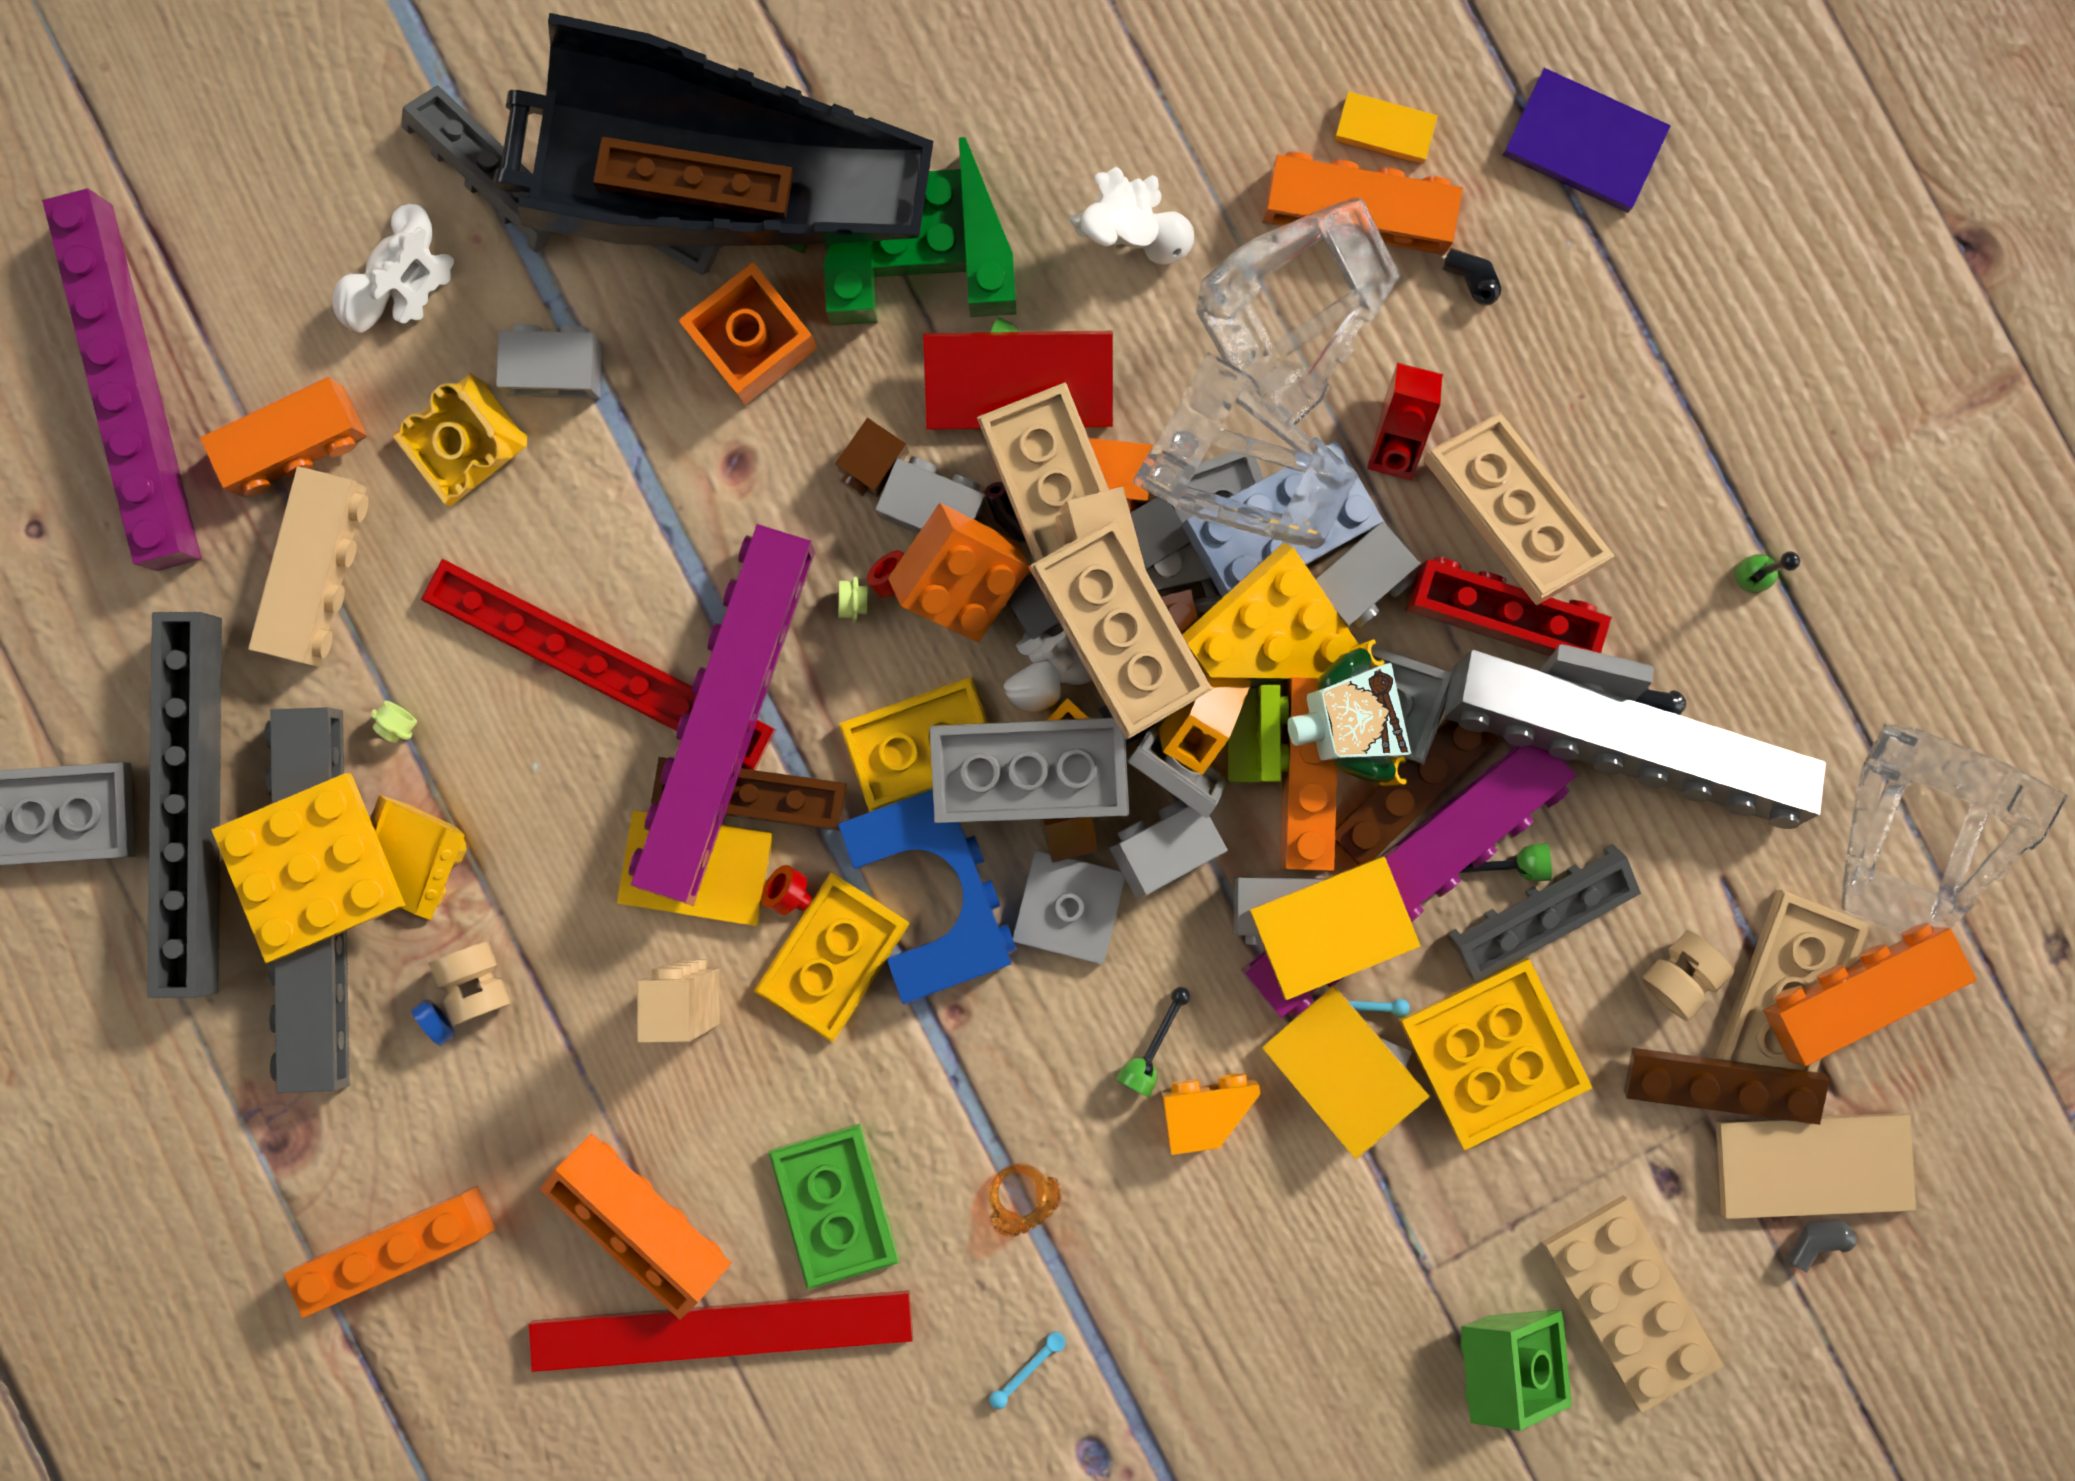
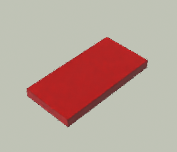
[923,330,1113,430]

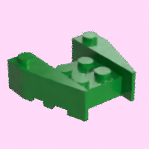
[824,137,1016,326]

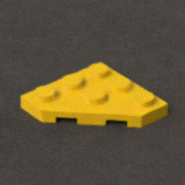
[1182,542,1359,678]

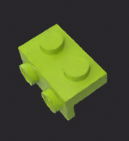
[1227,685,1289,783]

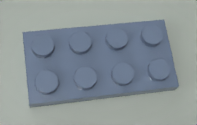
[1181,440,1384,598]

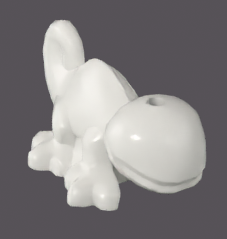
[1069,167,1194,265]
[332,204,454,333]
[1004,624,1092,712]

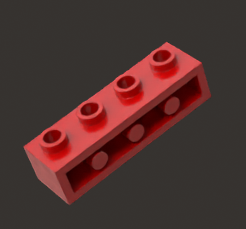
[1405,557,1612,656]

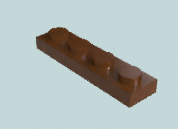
[593,137,793,220]
[1335,719,1499,865]
[651,757,847,831]
[1624,1048,1830,1125]

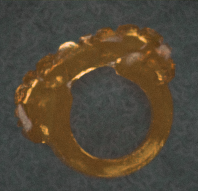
[988,1163,1062,1237]

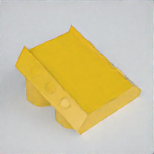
[393,373,527,507]
[370,794,467,920]

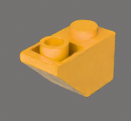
[1159,672,1252,775]
[1161,1073,1260,1155]

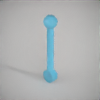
[1312,994,1410,1017]
[989,1331,1066,1410]

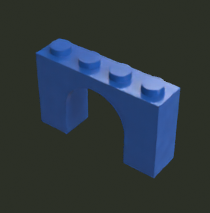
[838,789,1017,1004]

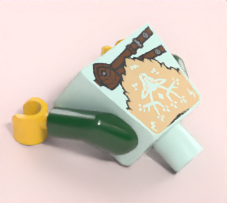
[1288,639,1411,786]

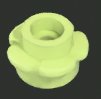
[838,577,868,623]
[371,701,417,743]

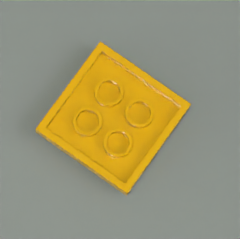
[211,773,405,963]
[1398,958,1593,1151]

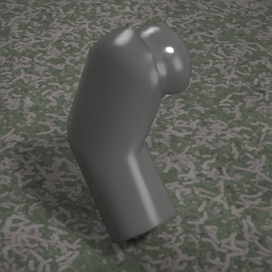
[1785,1219,1857,1273]

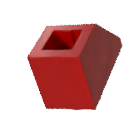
[1367,362,1443,481]

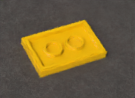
[838,677,988,812]
[617,810,774,926]
[1249,856,1421,1000]
[754,872,911,1043]
[1262,986,1430,1159]

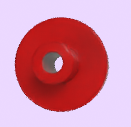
[866,550,904,598]
[761,865,812,916]

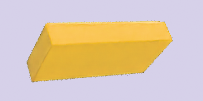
[1334,91,1438,165]

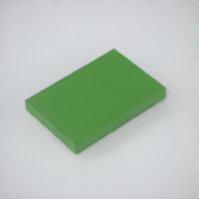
[768,1123,900,1290]

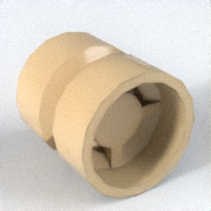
[1641,930,1735,1021]
[429,941,512,1026]

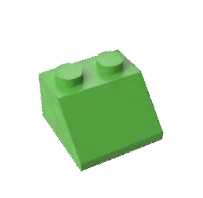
[1461,1310,1572,1431]

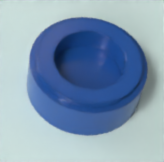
[411,999,455,1047]

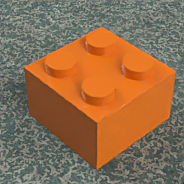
[678,262,818,405]
[888,502,1030,643]

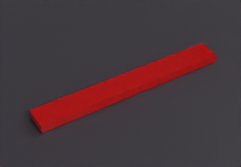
[420,559,777,770]
[528,1290,913,1372]

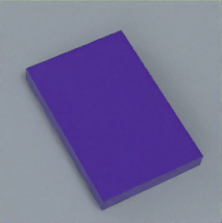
[1502,67,1671,213]

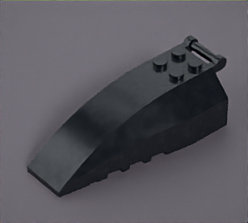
[493,13,934,246]

